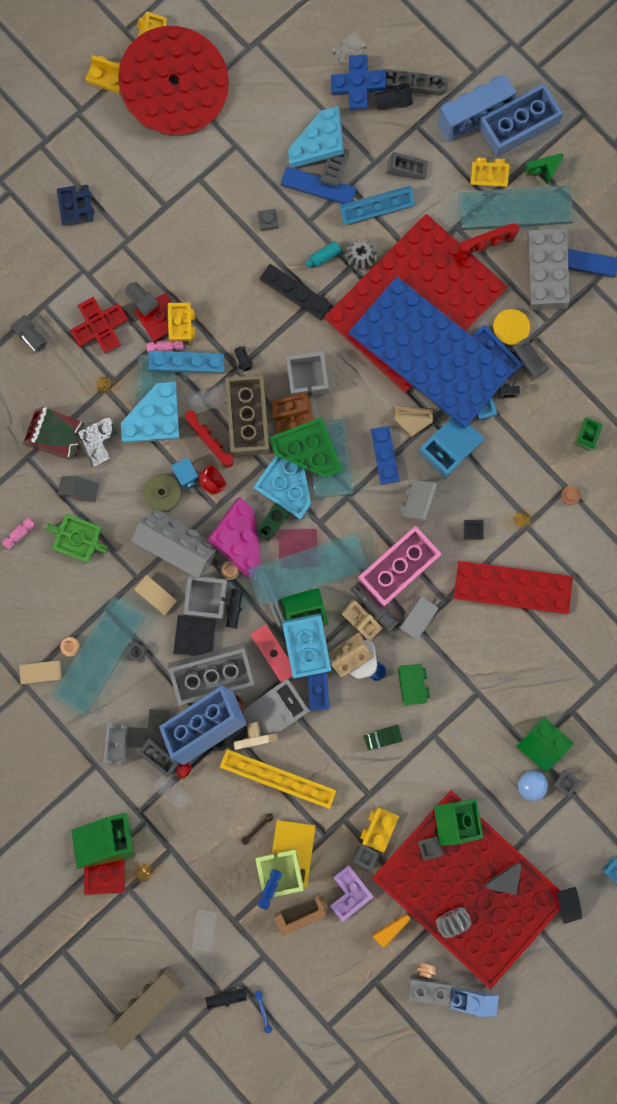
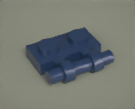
[57,185,94,226]

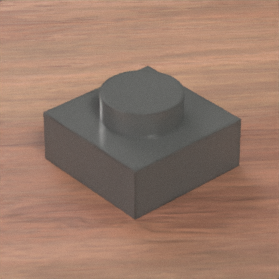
[258,208,279,231]
[553,769,581,797]
[417,836,443,861]
[353,844,380,871]

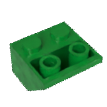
[282,588,328,626]

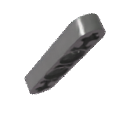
[383,69,448,95]

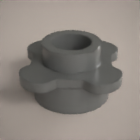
[126,642,148,663]

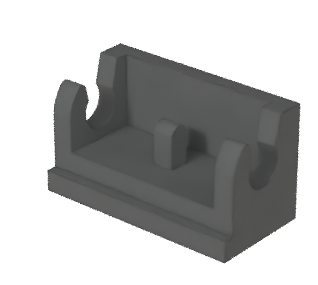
[511,337,549,381]

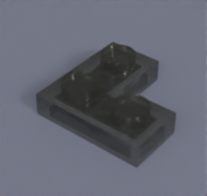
[75,416,117,467]
[127,709,170,749]

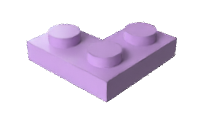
[330,865,373,922]

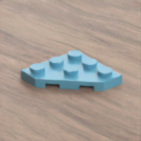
[288,106,344,168]
[121,382,180,443]
[253,455,311,520]

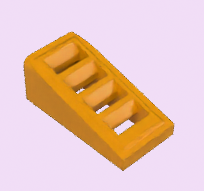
[372,913,411,948]

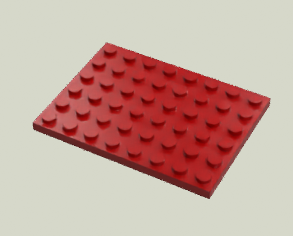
[324,214,508,394]
[371,789,561,990]

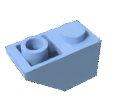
[450,988,499,1017]

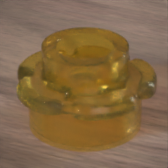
[97,375,111,394]
[512,512,531,528]
[135,863,153,882]

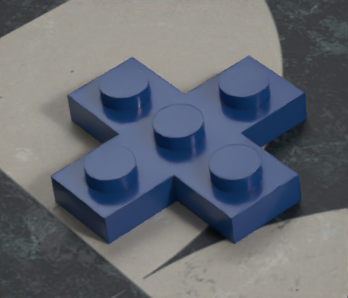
[331,54,386,111]

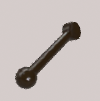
[241,813,274,845]

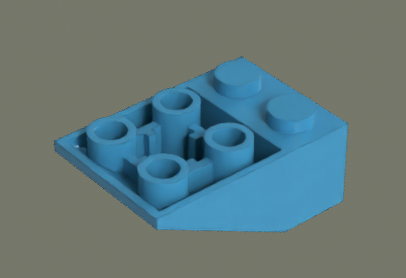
[418,418,485,479]

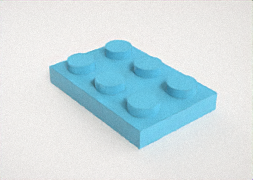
[282,614,331,679]

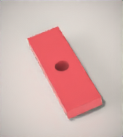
[250,624,292,683]

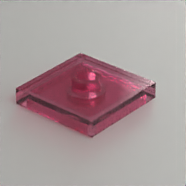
[279,529,317,568]

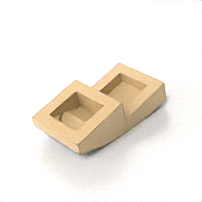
[134,575,177,615]
[340,599,383,641]
[19,661,62,684]

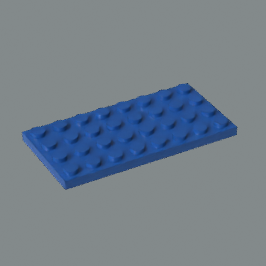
[349,277,514,428]

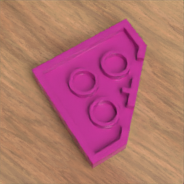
[207,497,261,578]

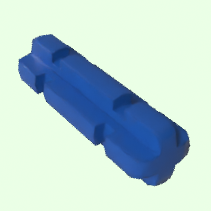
[258,869,282,910]

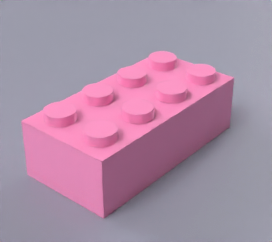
[358,526,442,608]

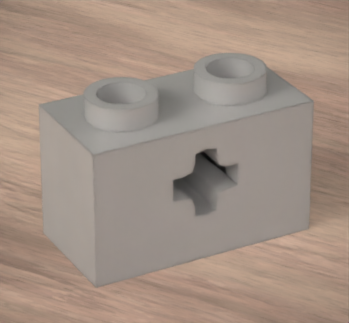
[407,976,451,1006]

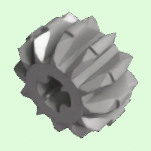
[345,238,377,270]
[436,907,472,938]

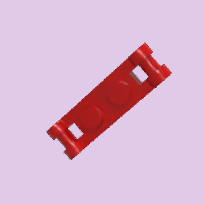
[456,223,520,260]
[185,410,234,468]

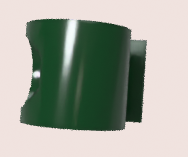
[257,503,290,542]
[363,724,403,751]

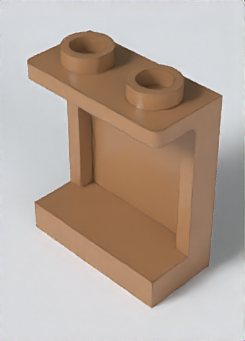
[274,894,328,936]

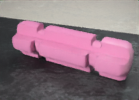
[146,340,184,352]
[2,518,35,549]

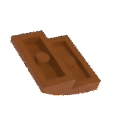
[272,393,313,434]

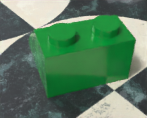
[397,664,430,706]
[516,717,574,773]
[434,798,483,846]

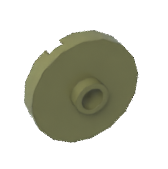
[143,474,181,512]

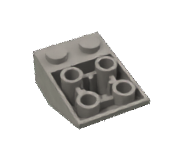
[243,679,310,745]

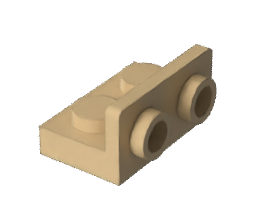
[328,632,373,677]

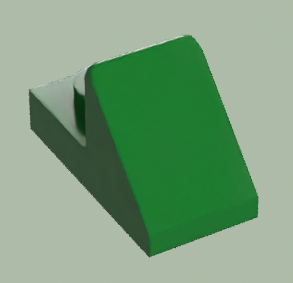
[524,153,564,185]
[573,417,603,451]

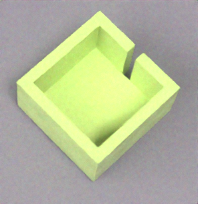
[255,848,304,897]

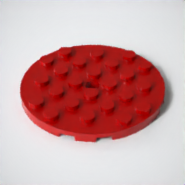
[118,26,229,136]

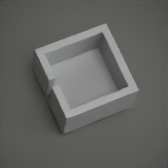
[286,351,329,396]
[183,576,228,621]

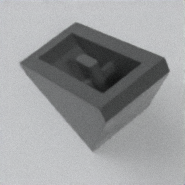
[58,476,99,502]
[484,862,522,895]

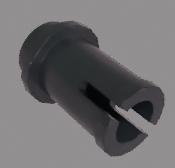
[234,346,253,372]

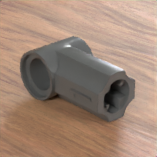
[125,282,159,317]
[10,315,48,353]

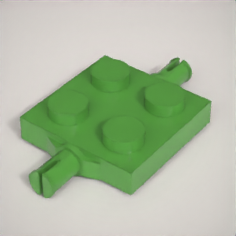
[45,514,109,563]

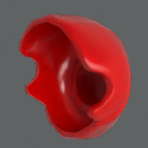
[199,465,227,495]

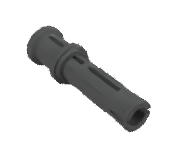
[350,582,400,633]

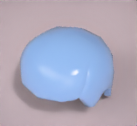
[518,769,548,802]

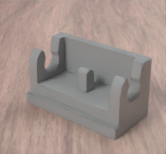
[396,596,438,640]
[103,724,129,765]

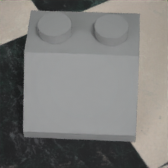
[399,480,437,526]

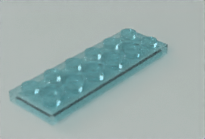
[458,186,573,230]
[247,533,368,606]
[52,596,146,716]

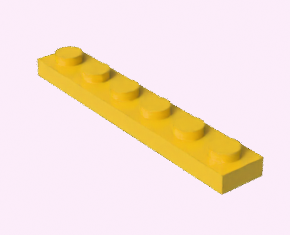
[220,749,337,809]

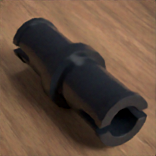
[225,589,244,629]
[205,988,247,1010]

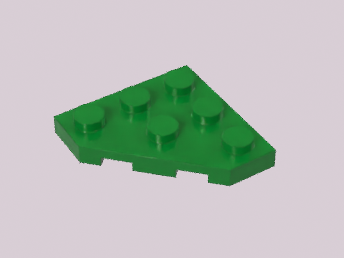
[269,417,343,478]

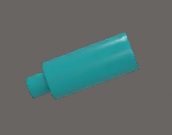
[305,241,341,269]

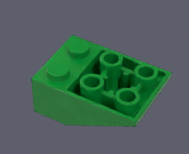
[71,813,135,869]

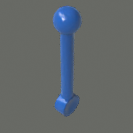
[255,991,272,1033]

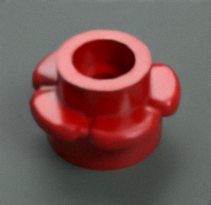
[175,762,193,780]

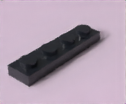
[259,264,331,321]

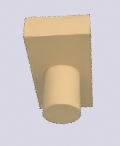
[234,722,278,750]

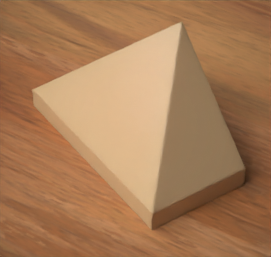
[395,406,433,437]

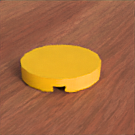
[492,309,530,347]

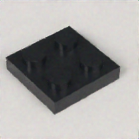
[173,615,217,656]

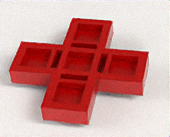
[70,296,129,354]

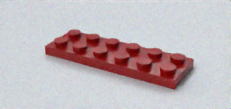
[453,561,573,615]

